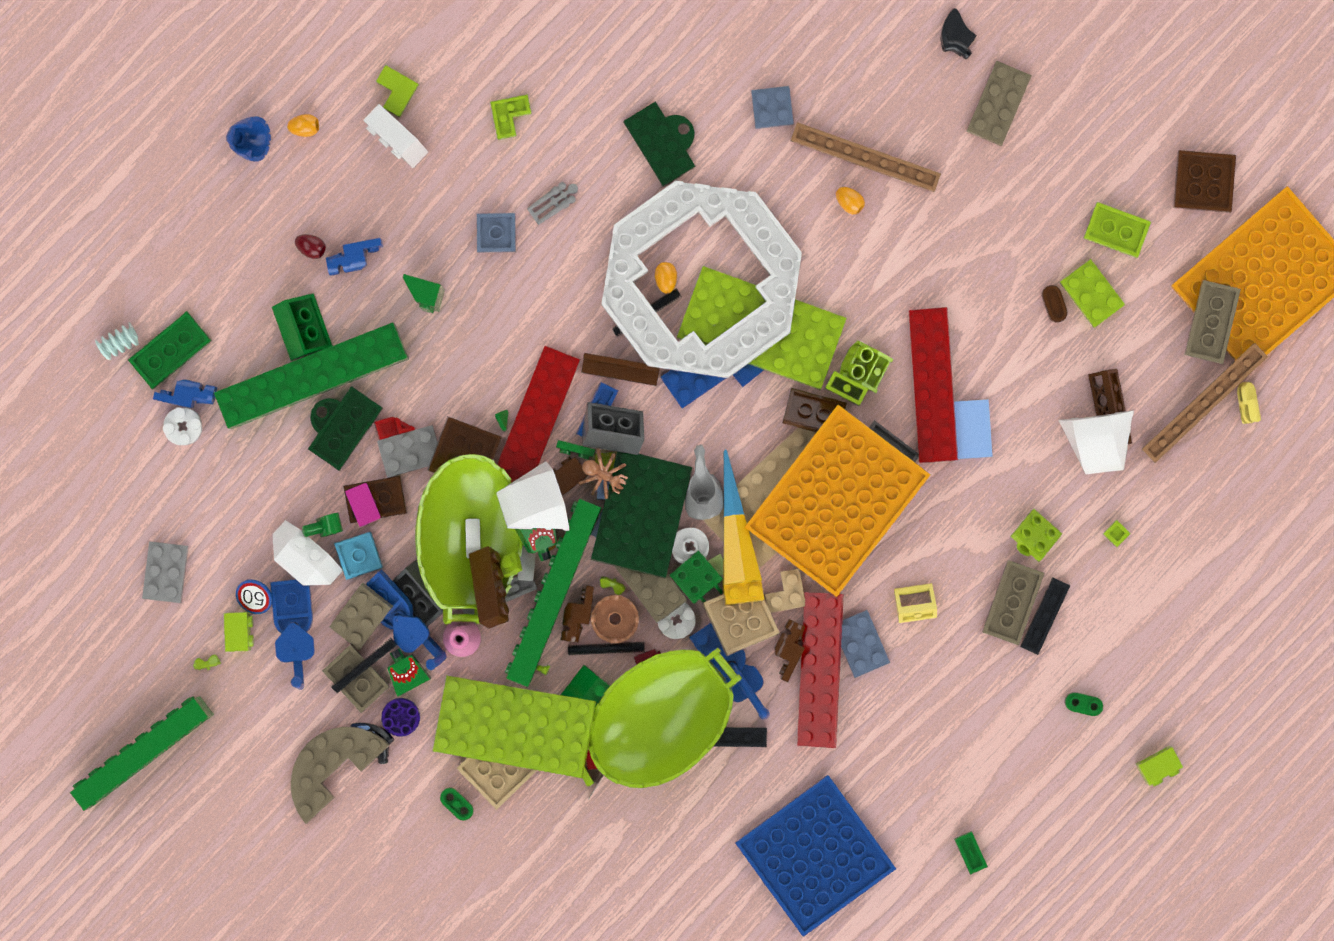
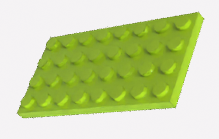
[677,266,847,390]
[433,675,596,778]

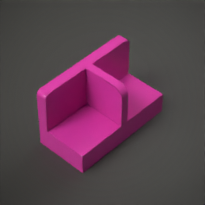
[345,483,381,527]

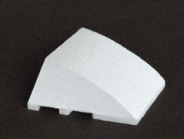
[1058,410,1134,474]
[496,461,569,531]

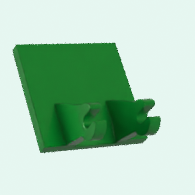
[669,550,723,604]

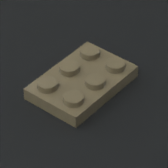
[329,583,393,650]
[322,645,390,713]

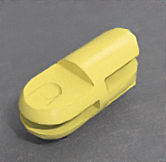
[1237,382,1261,424]

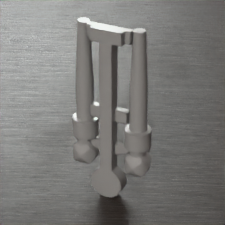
[527,182,578,225]

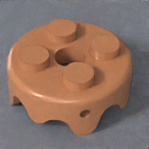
[591,595,639,643]

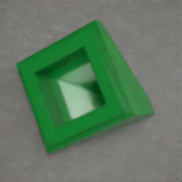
[495,410,509,432]

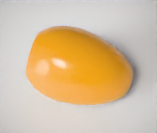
[287,114,319,137]
[836,187,865,215]
[654,262,677,294]

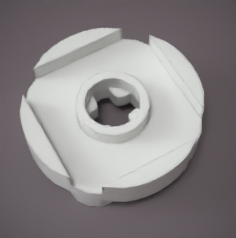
[163,407,202,445]
[672,528,709,564]
[658,603,695,639]

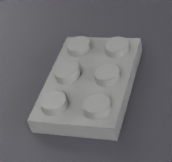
[377,425,438,478]
[142,541,189,603]

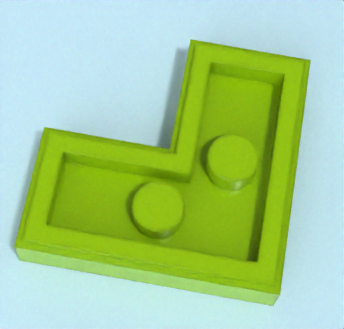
[376,65,419,118]
[490,94,532,140]

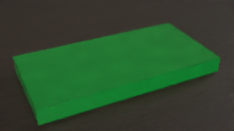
[128,311,212,390]

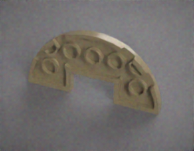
[291,726,390,824]

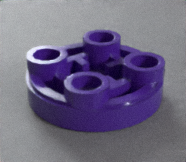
[381,698,420,737]

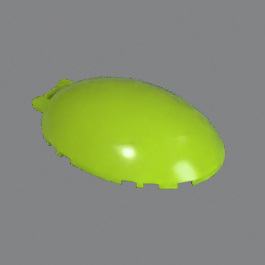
[415,454,523,624]
[588,648,742,788]

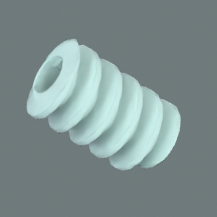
[95,322,139,360]

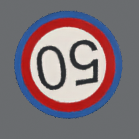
[236,579,273,614]

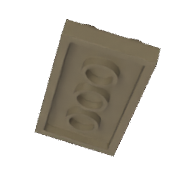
[966,61,1032,146]
[1184,280,1241,364]
[982,560,1045,645]
[615,566,688,624]

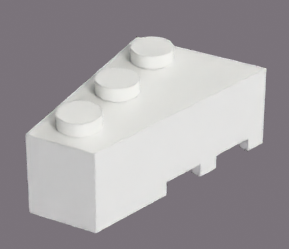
[363,104,428,168]

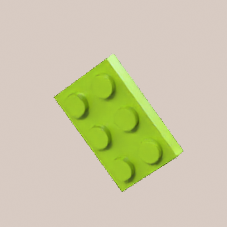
[1083,202,1151,258]
[1059,259,1125,328]

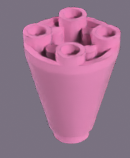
[443,622,481,657]

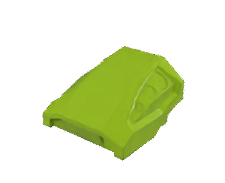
[840,340,894,393]

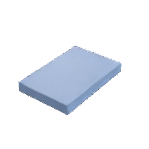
[954,399,993,459]

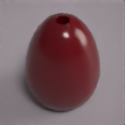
[295,234,326,259]

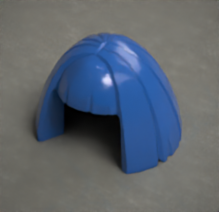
[226,116,271,162]

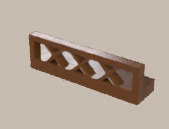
[581,353,660,386]
[1088,369,1132,444]

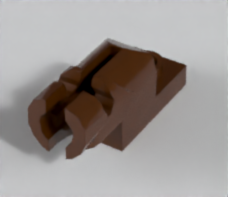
[560,585,594,643]
[775,619,805,682]

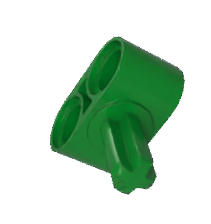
[302,513,343,538]

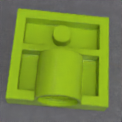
[1010,509,1062,562]

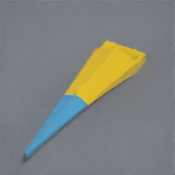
[723,449,764,605]

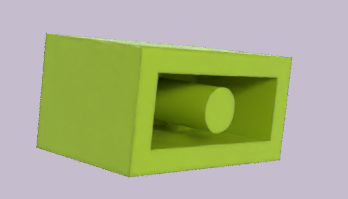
[825,371,868,406]
[224,612,254,652]
[1136,746,1183,787]

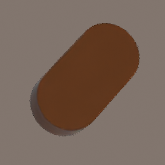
[1042,285,1068,323]

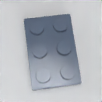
[841,610,890,678]

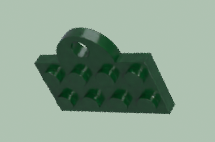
[623,101,696,187]
[308,386,383,471]

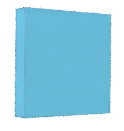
[334,531,383,580]

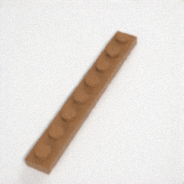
[790,122,941,192]
[1142,343,1268,463]

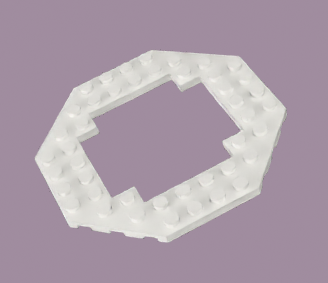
[602,181,802,378]

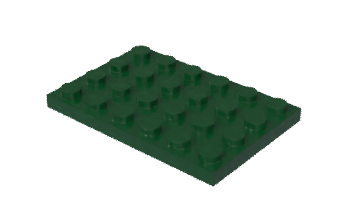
[591,452,693,579]

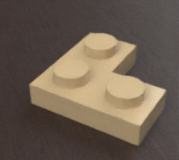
[765,568,805,613]

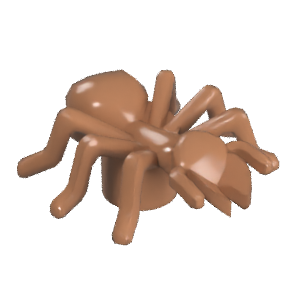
[578,448,628,499]

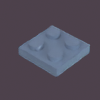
[751,86,794,129]
[477,213,516,253]

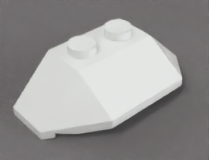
[273,520,343,586]

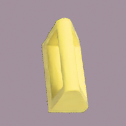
[894,583,937,623]

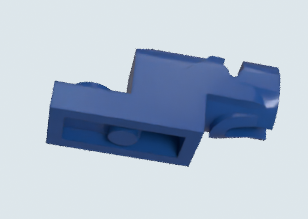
[326,238,383,276]
[153,379,217,409]

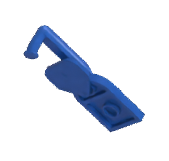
[366,569,447,670]
[270,579,315,690]
[689,623,770,719]

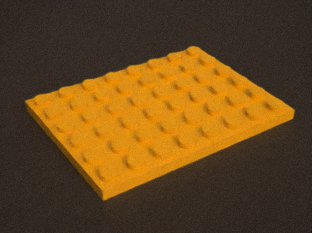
[1171,186,1334,360]
[745,404,931,597]

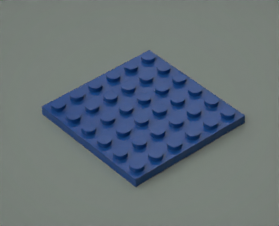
[735,775,896,937]

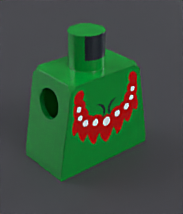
[515,528,557,561]
[388,648,431,697]

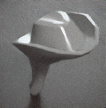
[685,445,724,520]

